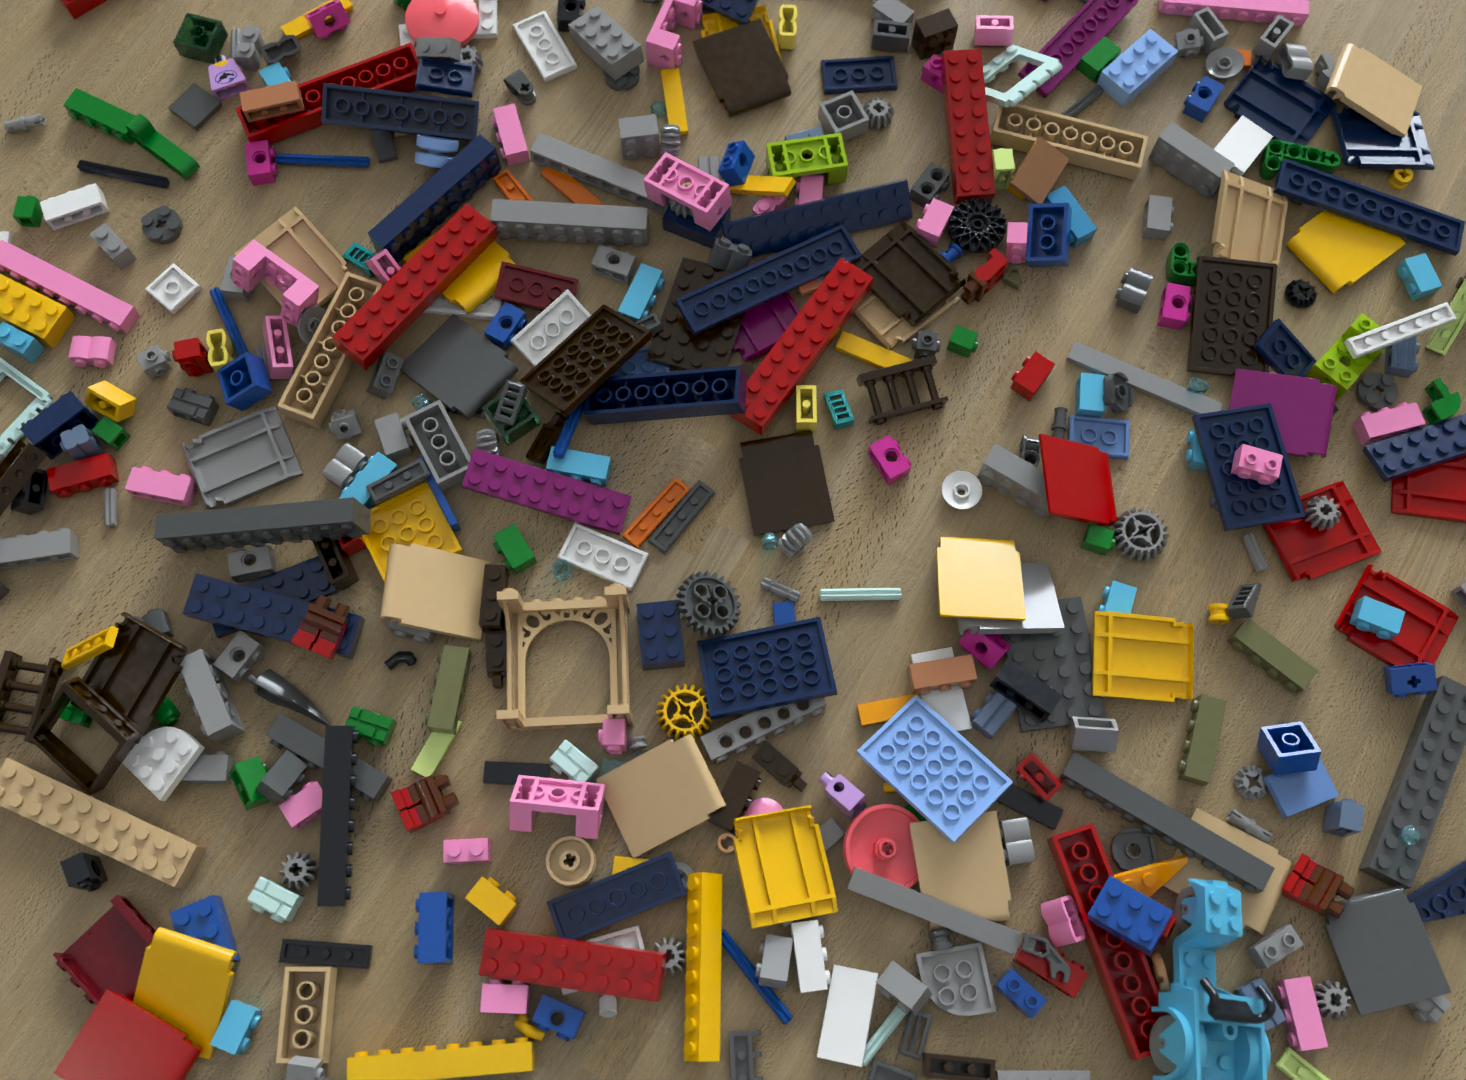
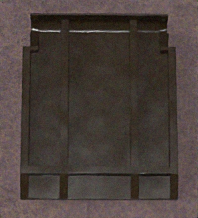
[693,18,791,117]
[851,221,966,326]
[739,430,835,536]
[71,612,187,744]

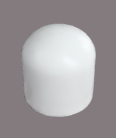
[599,995,617,1018]

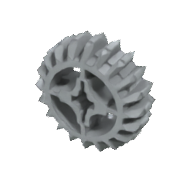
[1113,507,1169,562]

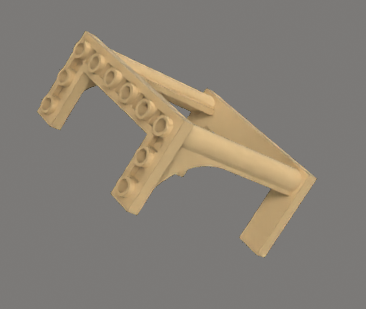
[496,583,633,732]

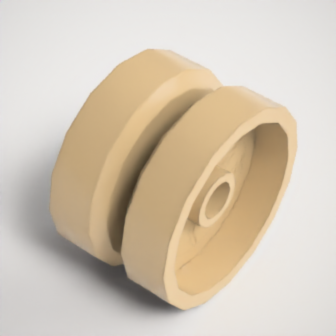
[546,836,597,888]

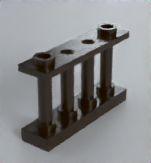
[856,355,949,425]
[0,439,48,516]
[0,650,63,745]

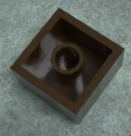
[911,8,958,60]

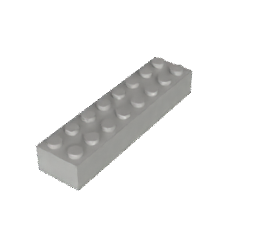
[491,199,650,247]

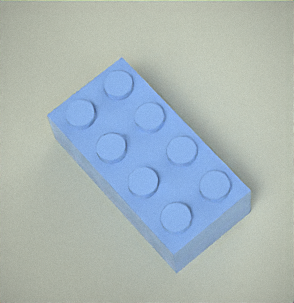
[1096,29,1178,108]

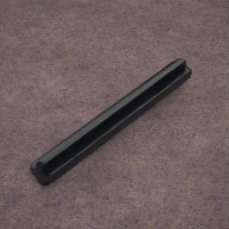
[77,160,169,188]

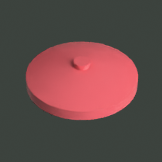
[405,0,479,47]
[843,804,920,888]

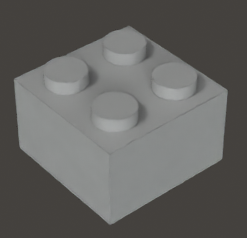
[818,90,870,142]
[618,114,660,160]

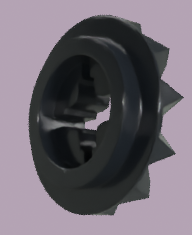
[1285,278,1318,308]

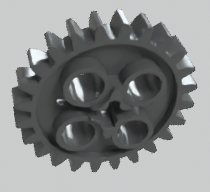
[676,571,741,637]

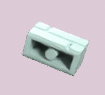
[549,740,600,782]
[247,877,304,923]

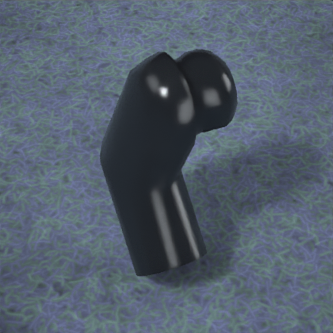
[384,651,417,670]

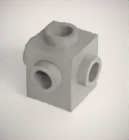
[1175,28,1204,57]
[136,345,172,379]
[328,408,361,440]

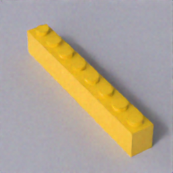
[684,872,723,1062]
[347,1037,535,1080]

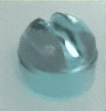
[650,99,666,116]
[762,532,778,550]
[1400,825,1421,845]

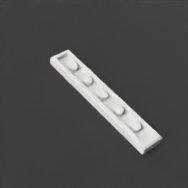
[1344,302,1457,359]

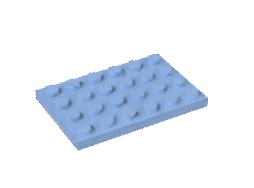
[856,695,1013,844]

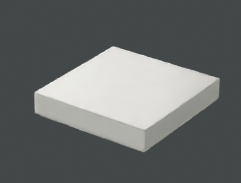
[145,263,202,315]

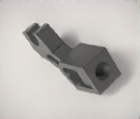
[1019,933,1071,983]

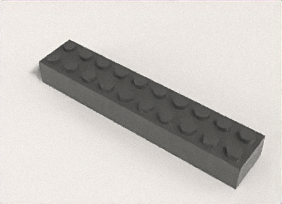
[154,497,371,553]
[1358,675,1466,889]

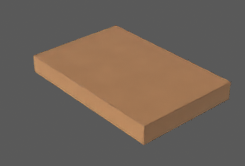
[1009,137,1070,204]

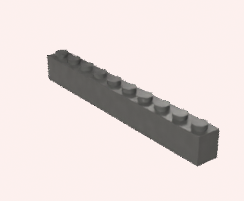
[1059,752,1275,894]

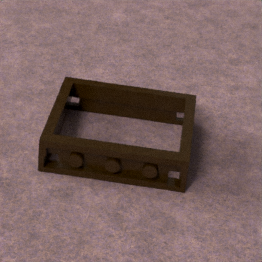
[28,677,141,795]

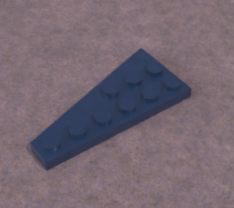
[1406,859,1466,923]

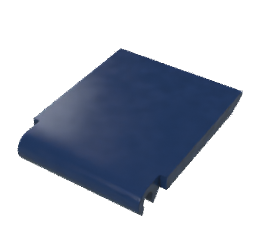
[1224,55,1336,146]
[1331,106,1435,170]

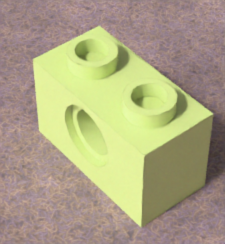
[992,148,1015,190]

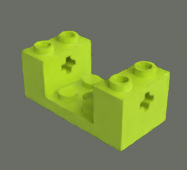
[766,133,848,185]
[1304,313,1386,402]

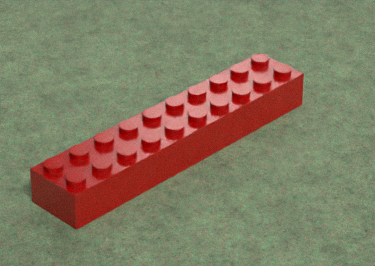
[235,42,419,144]
[332,203,497,371]
[729,258,874,436]
[1047,823,1168,1060]

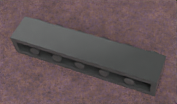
[266,713,393,802]

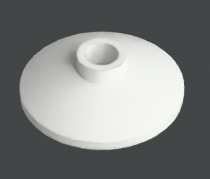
[942,471,982,510]

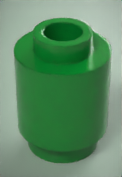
[155,697,181,727]

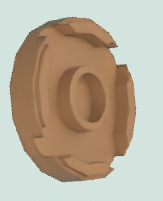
[1147,950,1170,992]

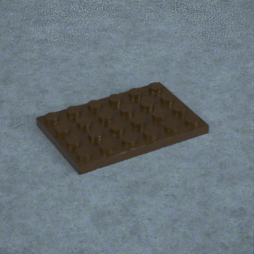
[1187,255,1277,377]
[647,257,746,370]
[519,304,653,416]

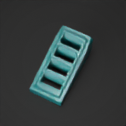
[342,242,375,278]
[823,389,855,430]

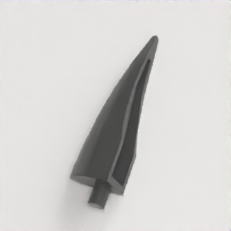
[247,669,330,726]

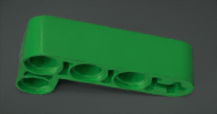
[126,113,200,180]
[1259,140,1341,180]
[1166,243,1196,287]

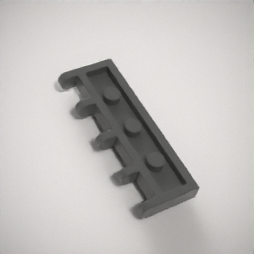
[729,1030,763,1080]

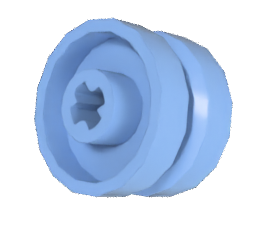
[414,135,459,169]

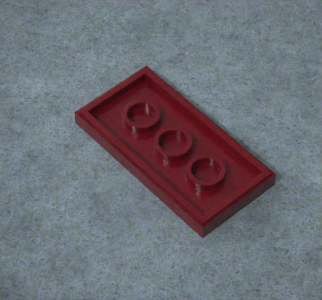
[494,261,578,311]

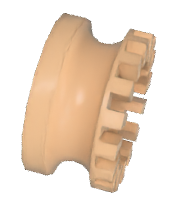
[718,833,736,854]

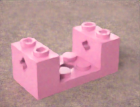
[646,0,703,70]
[643,152,732,231]
[232,240,319,327]
[509,775,605,839]

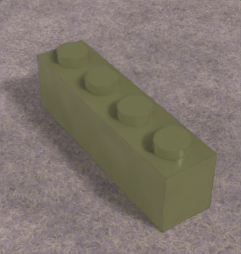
[1227,618,1318,694]
[425,645,472,735]
[1177,694,1227,786]

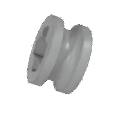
[627,736,647,751]

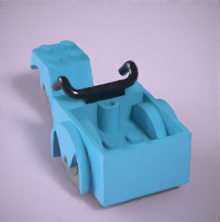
[1149,878,1276,1080]

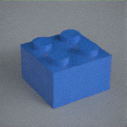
[217,352,273,411]
[1257,721,1321,776]

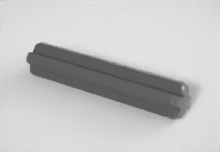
[1061,85,1104,118]

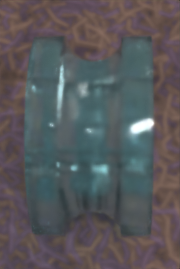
[411,393,432,411]
[552,560,572,580]

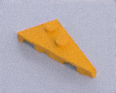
[1114,855,1188,897]

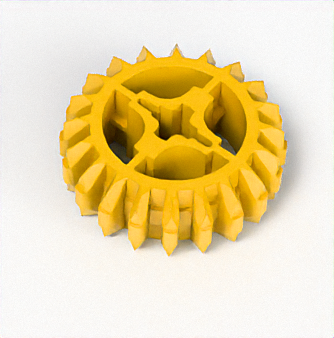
[656,684,713,740]

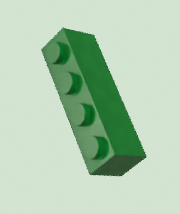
[63,88,136,145]

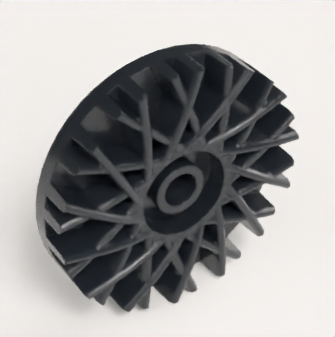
[948,197,1007,253]

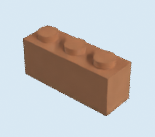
[239,80,305,123]
[907,654,977,695]

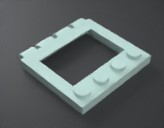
[983,45,1063,108]
[0,357,54,455]

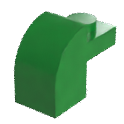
[1422,378,1461,425]

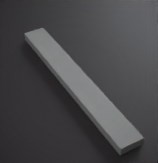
[1066,342,1223,415]
[847,867,1023,955]

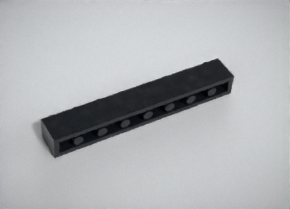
[317,726,359,906]

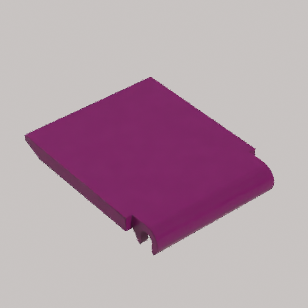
[733,258,800,363]
[1229,368,1337,458]

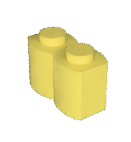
[778,4,797,50]
[206,328,234,373]

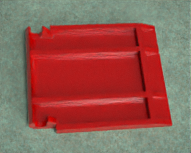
[1039,434,1118,526]
[1391,456,1466,523]
[1263,481,1382,582]
[1334,564,1459,680]
[54,989,203,1080]

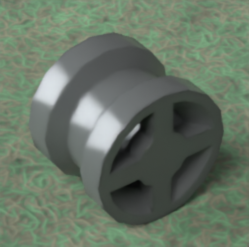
[928,929,953,951]

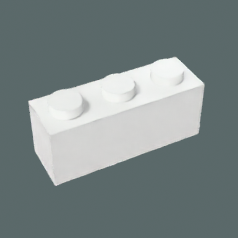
[40,183,109,230]
[790,920,831,993]

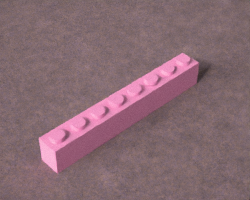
[1158,0,1309,26]
[0,240,140,334]

